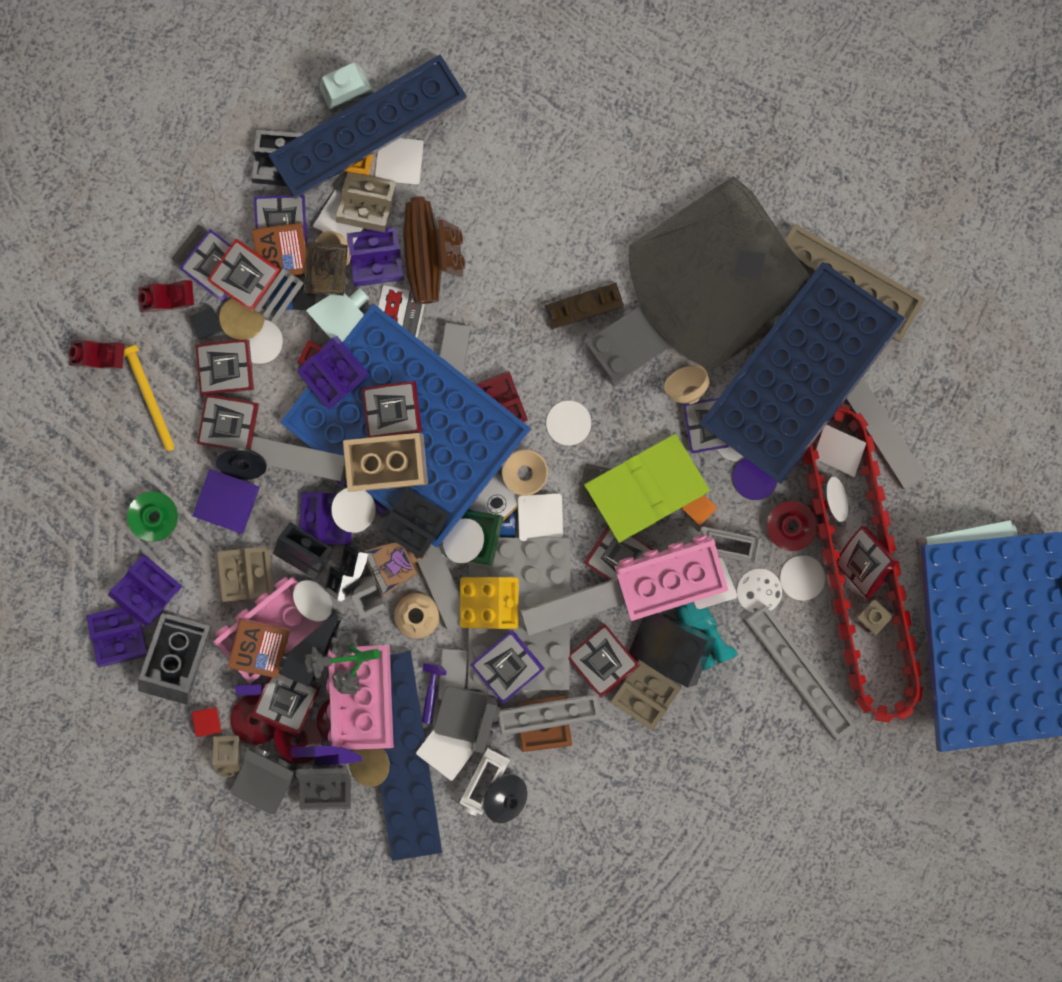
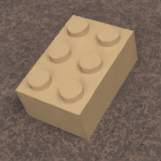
[343,433,428,492]

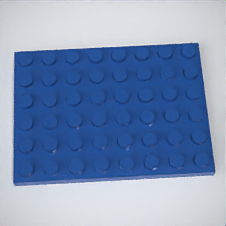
[280,303,532,548]
[920,532,1062,752]

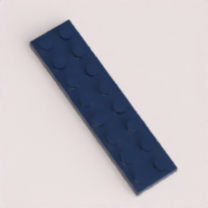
[268,54,467,199]
[380,651,443,861]

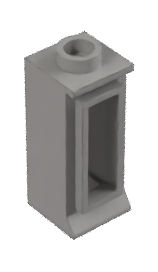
[699,526,764,564]
[351,573,385,619]

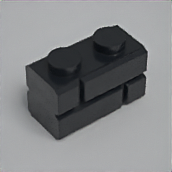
[273,522,334,580]

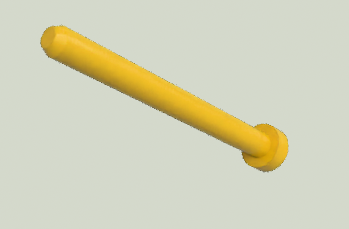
[124,345,175,452]

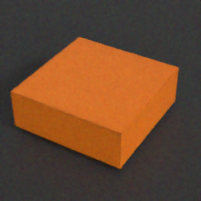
[681,495,717,526]

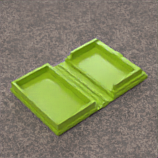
[584,433,711,543]

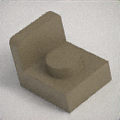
[852,600,892,636]
[212,736,241,777]

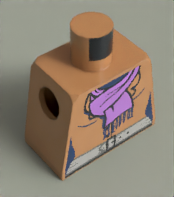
[364,542,427,596]

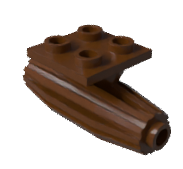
[403,196,465,304]

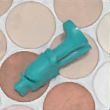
[677,602,738,671]

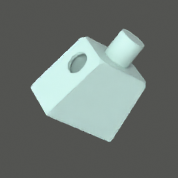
[320,63,373,112]
[306,288,369,342]

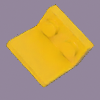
[460,577,519,629]

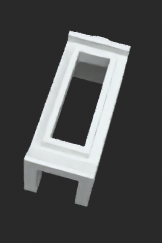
[460,747,510,816]

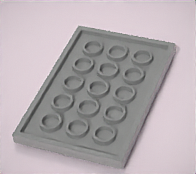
[468,538,570,690]

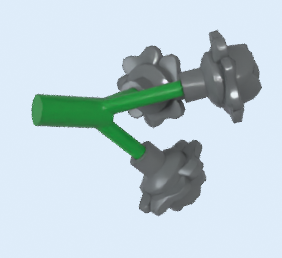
[305,628,380,695]

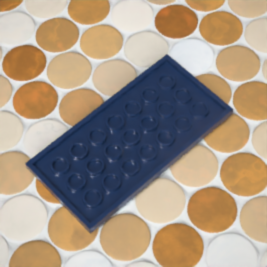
[699,262,906,484]

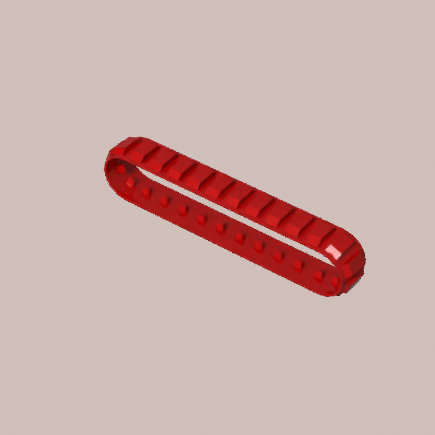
[801,404,924,723]

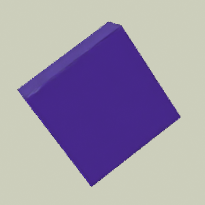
[236,684,264,696]

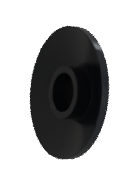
[216,448,267,480]
[483,774,528,823]

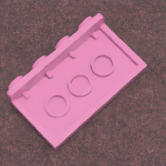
[614,534,729,621]
[213,576,328,684]
[326,645,394,750]

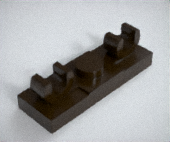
[545,282,624,330]

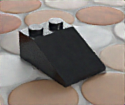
[138,612,211,705]
[629,612,716,688]
[279,613,344,687]

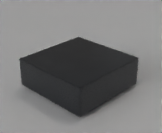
[189,307,223,340]

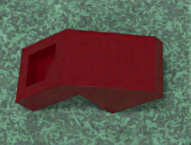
[138,280,194,313]
[68,340,125,369]

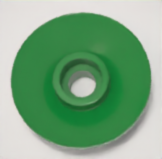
[127,491,178,542]

